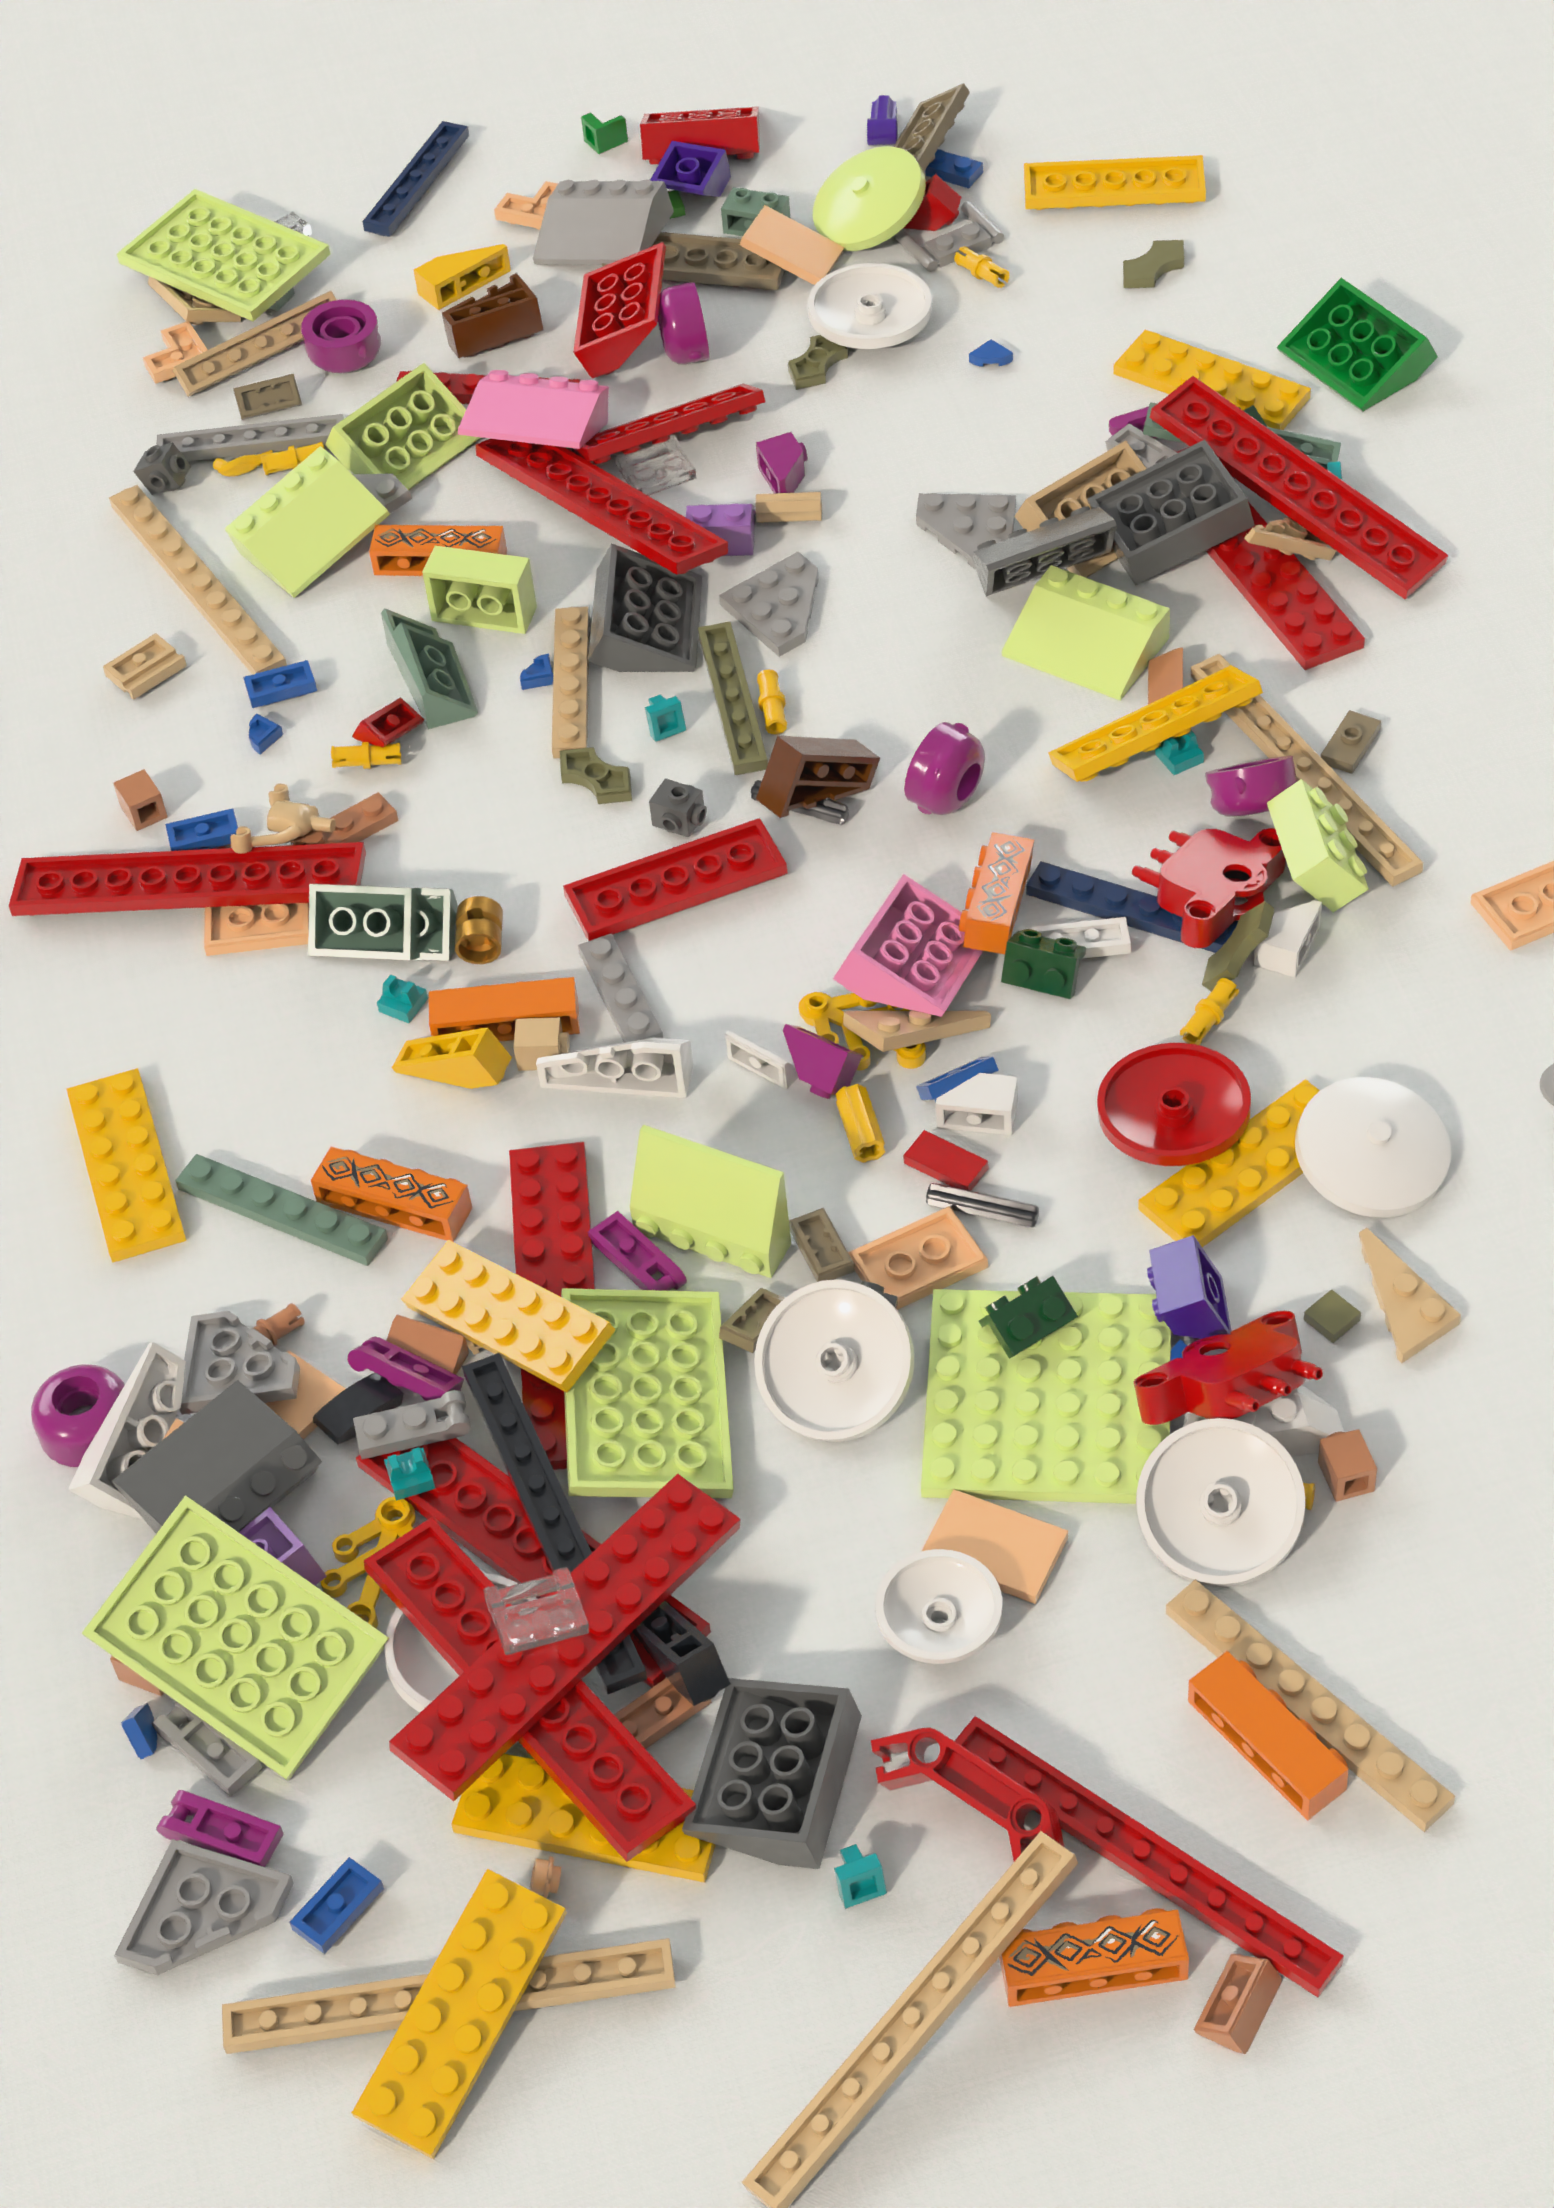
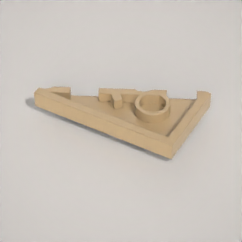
[148,277,241,325]
[1245,517,1336,561]
[843,1010,991,1052]
[1359,1228,1461,1363]

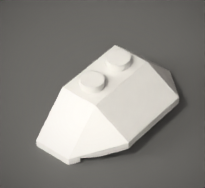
[1185,1385,1344,1457]

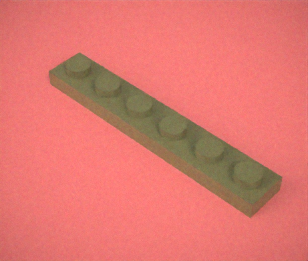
[698,621,768,775]

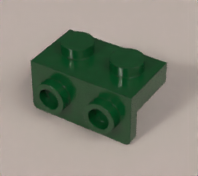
[1001,929,1086,999]
[979,1276,1078,1358]

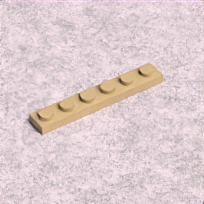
[173,291,336,397]
[552,607,589,759]

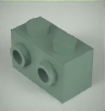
[721,187,791,236]

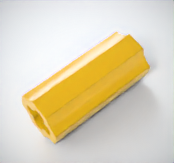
[835,1084,885,1163]

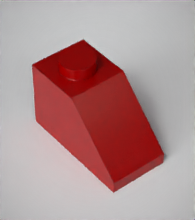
[903,174,962,231]

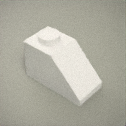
[1254,900,1322,977]
[936,1073,1018,1135]

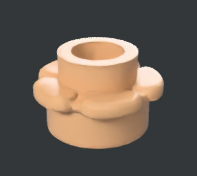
[530,1856,561,1899]

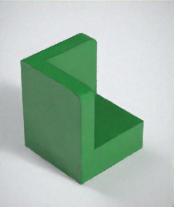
[581,112,628,154]

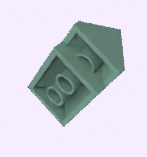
[381,608,478,729]
[308,884,458,961]

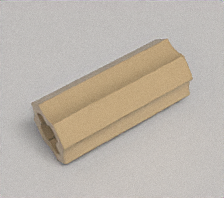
[755,492,822,523]

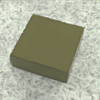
[1304,1289,1361,1343]

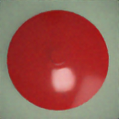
[1097,1043,1251,1166]

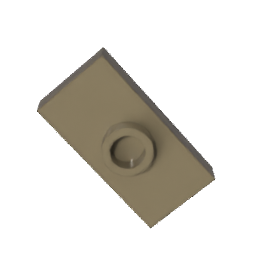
[233,373,302,420]
[1320,710,1381,774]
[789,1208,855,1282]
[719,1288,785,1353]

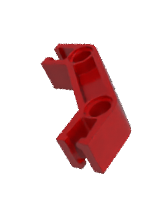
[870,1728,1065,1862]

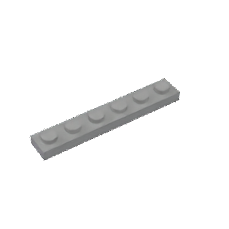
[156,414,344,461]

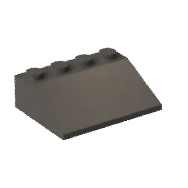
[1087,440,1254,586]
[972,506,1117,596]
[588,543,702,672]
[112,1380,322,1534]
[682,1678,862,1869]

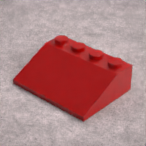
[640,106,760,164]
[573,242,666,379]

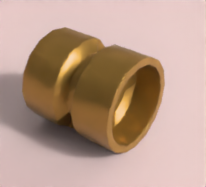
[455,896,503,964]

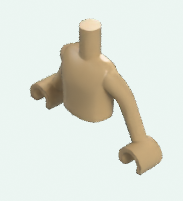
[230,783,336,854]

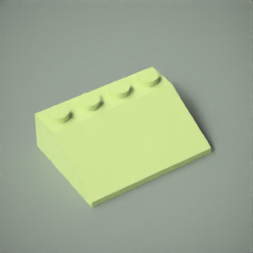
[325,363,482,490]
[225,446,390,598]
[1002,565,1170,701]
[630,1125,791,1278]

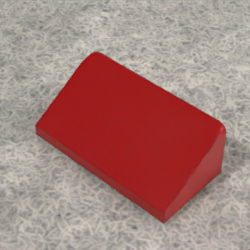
[352,697,424,748]

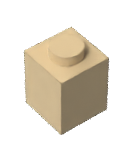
[513,1018,570,1071]

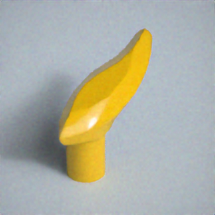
[213,450,273,477]

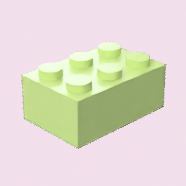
[422,546,537,634]
[1267,779,1369,913]

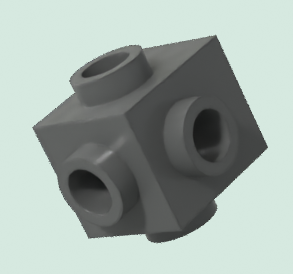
[133,442,191,495]
[649,778,707,838]

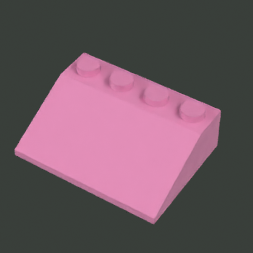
[458,370,609,449]
[833,874,983,1017]

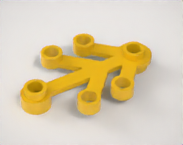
[798,992,926,1071]
[320,1497,416,1629]

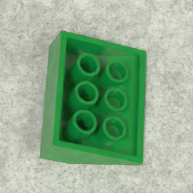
[1276,277,1438,412]

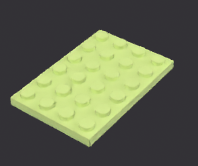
[117,189,331,321]
[561,1288,734,1498]
[82,1495,389,1781]

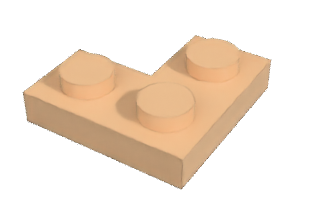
[494,181,558,230]
[143,321,208,384]

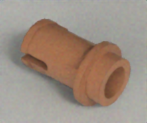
[253,1303,305,1347]

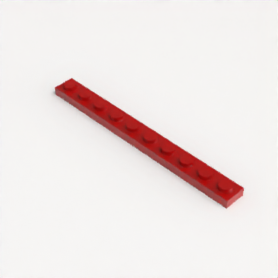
[954,1716,1344,1998]

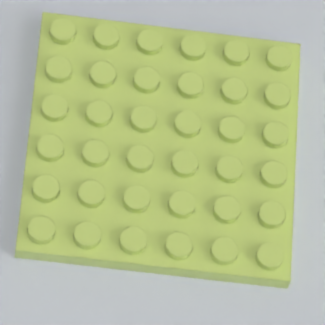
[921,1289,1171,1504]

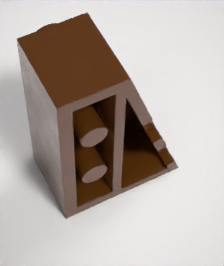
[442,273,544,358]
[756,736,880,818]

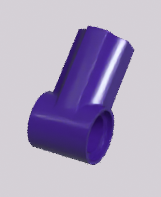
[867,95,898,145]

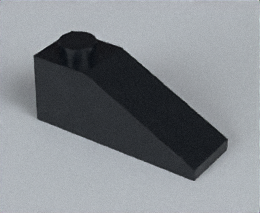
[632,1601,730,1706]

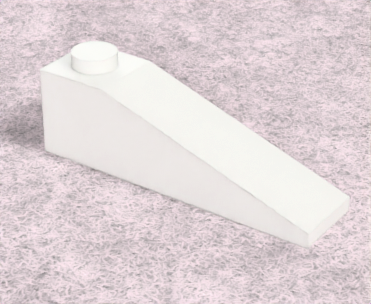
[536,1038,693,1098]
[68,1342,186,1520]

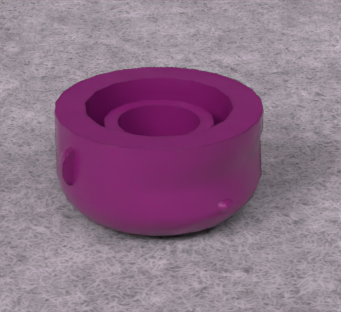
[658,282,710,365]
[301,299,381,373]
[904,722,985,815]
[1205,756,1297,817]
[31,1364,125,1467]

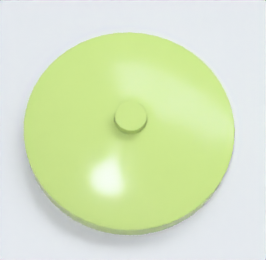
[813,147,926,251]

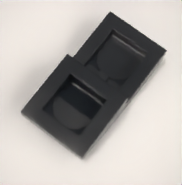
[313,1373,404,1445]

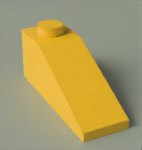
[414,244,511,310]
[392,1027,512,1089]

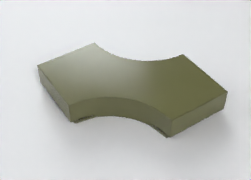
[1123,240,1184,288]
[788,335,848,390]
[560,747,632,804]
[1202,901,1274,991]

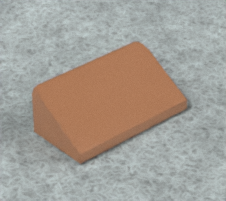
[1148,648,1183,705]
[386,1315,469,1375]
[1193,1954,1282,2054]

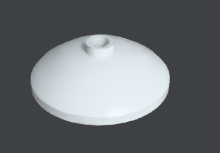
[875,1549,1003,1664]

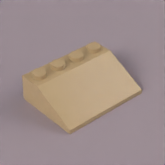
[1015,441,1146,578]

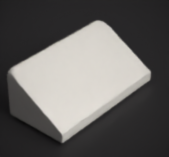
[725,1030,798,1089]

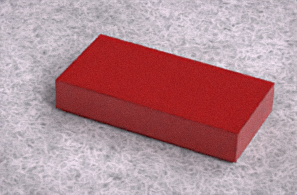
[903,1130,989,1191]

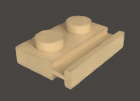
[103,633,187,700]

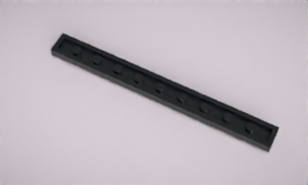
[462,1353,647,1695]

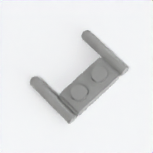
[895,202,1004,272]

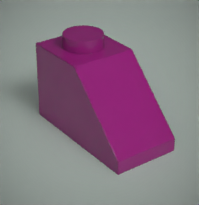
[756,432,808,493]
[782,1024,863,1099]

